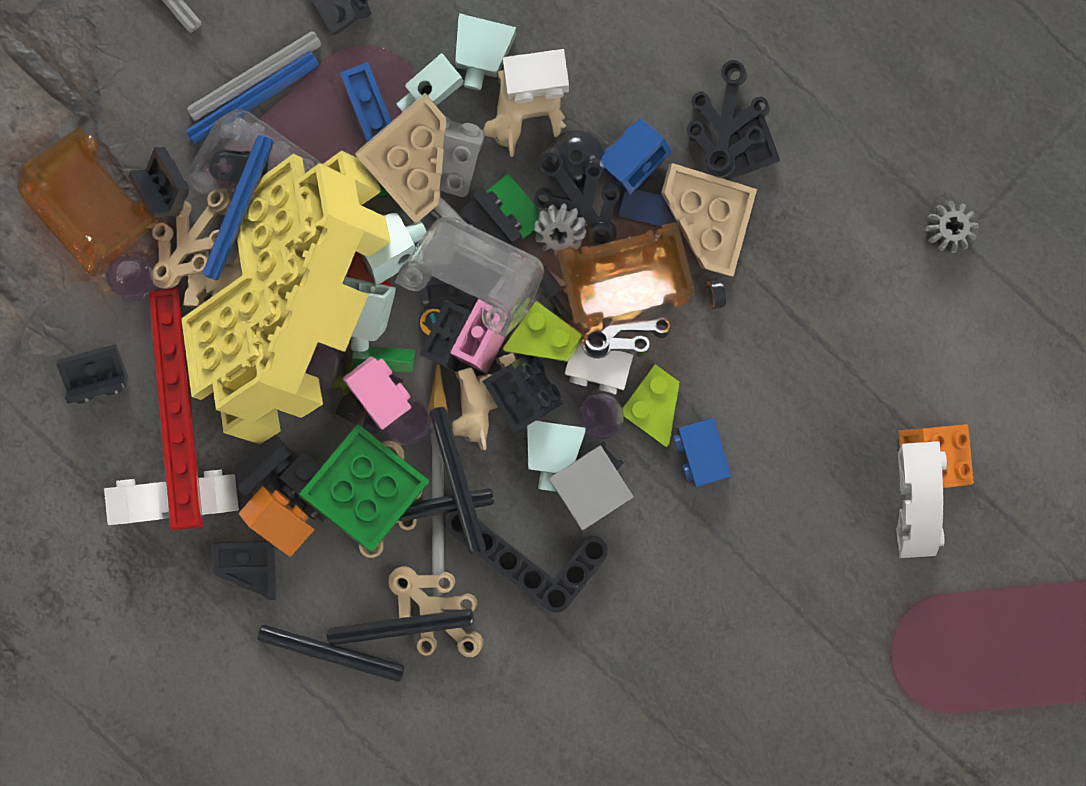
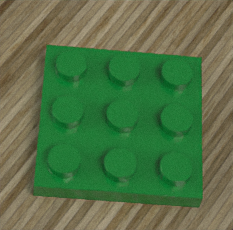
[299,424,430,554]

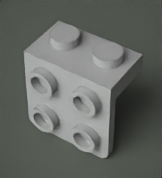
[439,115,485,197]

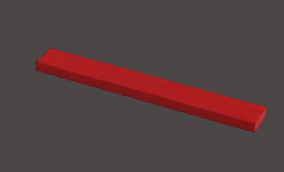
[148,287,204,531]

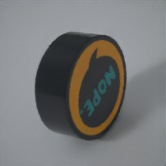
[706,278,726,309]
[419,307,441,337]

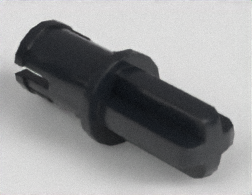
[530,265,580,323]

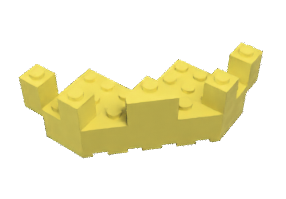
[181,151,391,444]

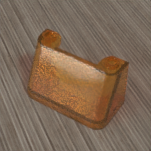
[17,127,159,277]
[557,222,695,329]

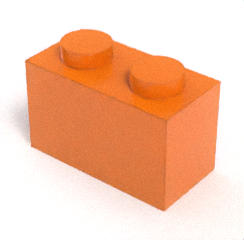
[238,486,315,557]

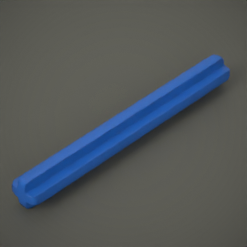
[186,52,319,144]
[202,135,274,280]

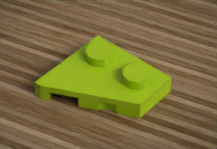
[503,301,584,362]
[619,364,680,447]

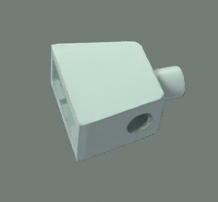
[455,14,516,90]
[396,53,464,112]
[359,213,428,285]
[342,277,396,351]
[527,421,585,491]

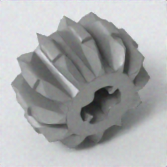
[925,201,978,253]
[534,203,586,256]

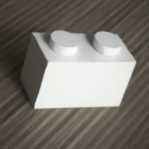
[503,49,569,103]
[565,343,633,394]

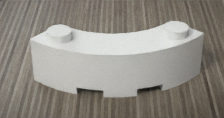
[896,442,947,558]
[104,470,239,525]

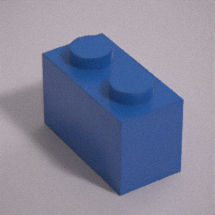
[601,118,672,195]
[673,418,731,487]

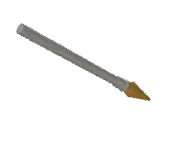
[428,364,448,596]

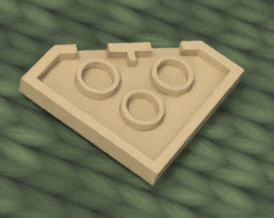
[355,93,446,224]
[661,163,757,277]

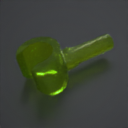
[333,359,354,397]

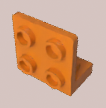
[898,424,974,488]

